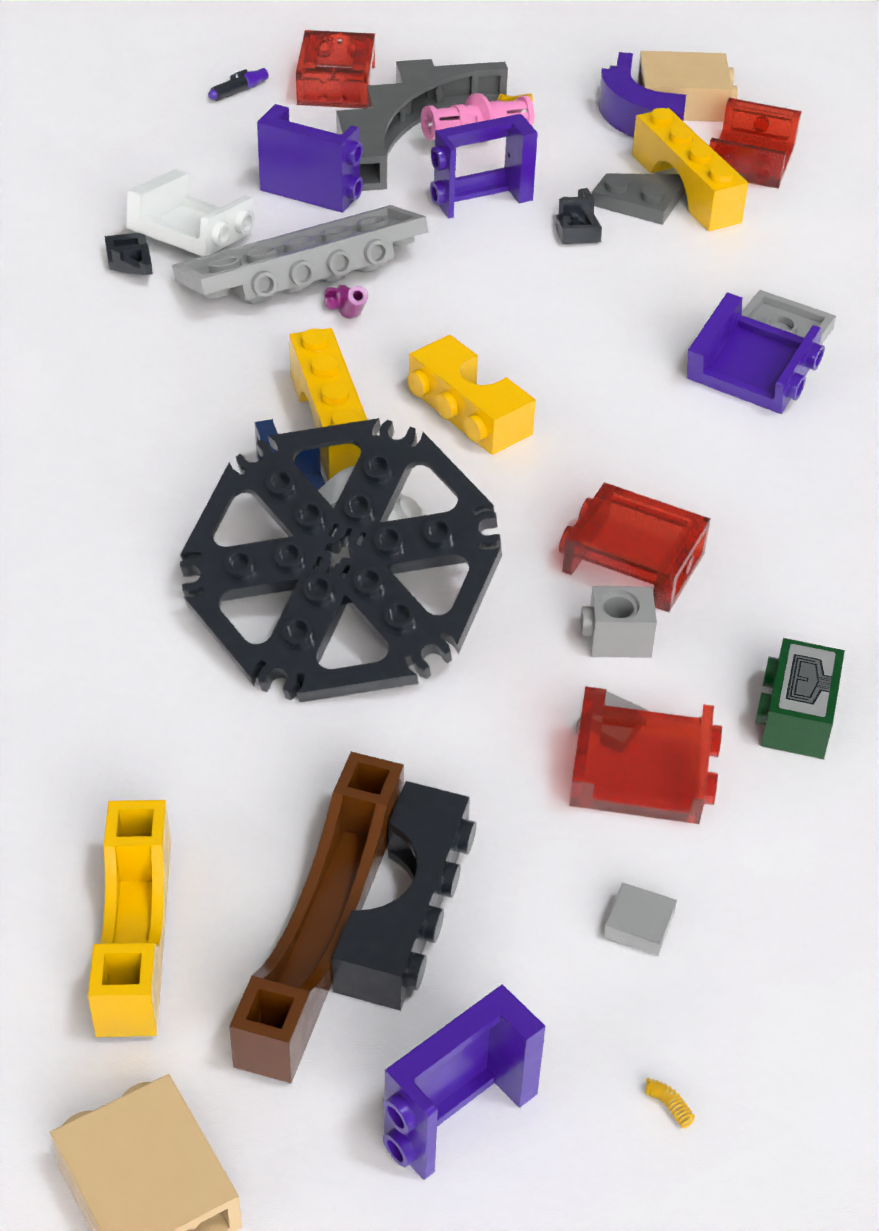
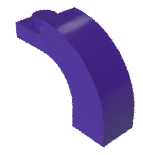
[598,52,686,138]

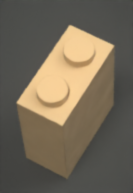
[637,51,738,122]
[50,1074,242,1231]

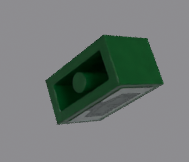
[755,638,845,760]

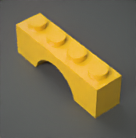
[632,108,748,231]
[289,328,368,481]
[88,800,171,1037]

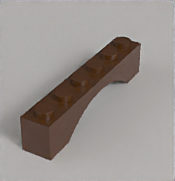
[229,751,404,1084]

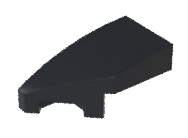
[104,233,153,275]

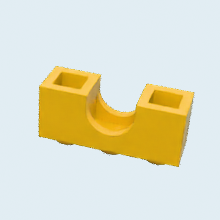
[407,335,536,455]

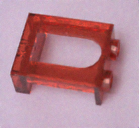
[296,30,375,109]

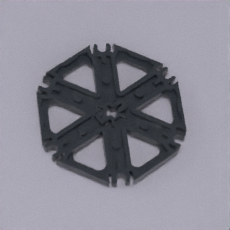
[180,418,502,702]

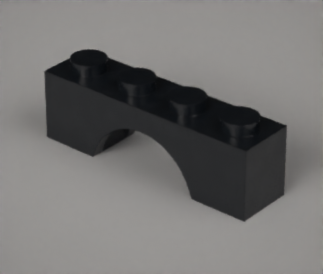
[332,781,477,1011]

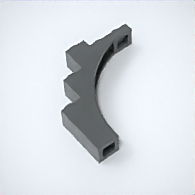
[336,59,508,191]

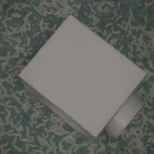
[580,586,657,658]

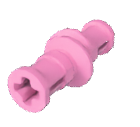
[421,93,535,141]

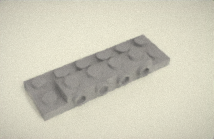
[172,205,428,304]

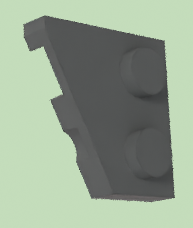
[592,173,686,225]

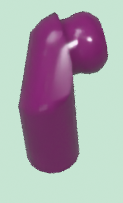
[324,285,368,319]

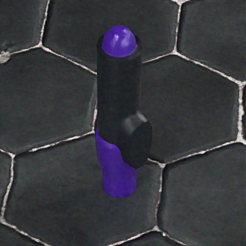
[208,68,269,101]

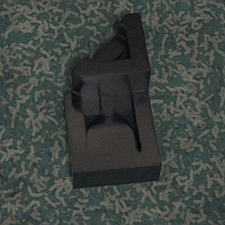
[555,188,602,244]

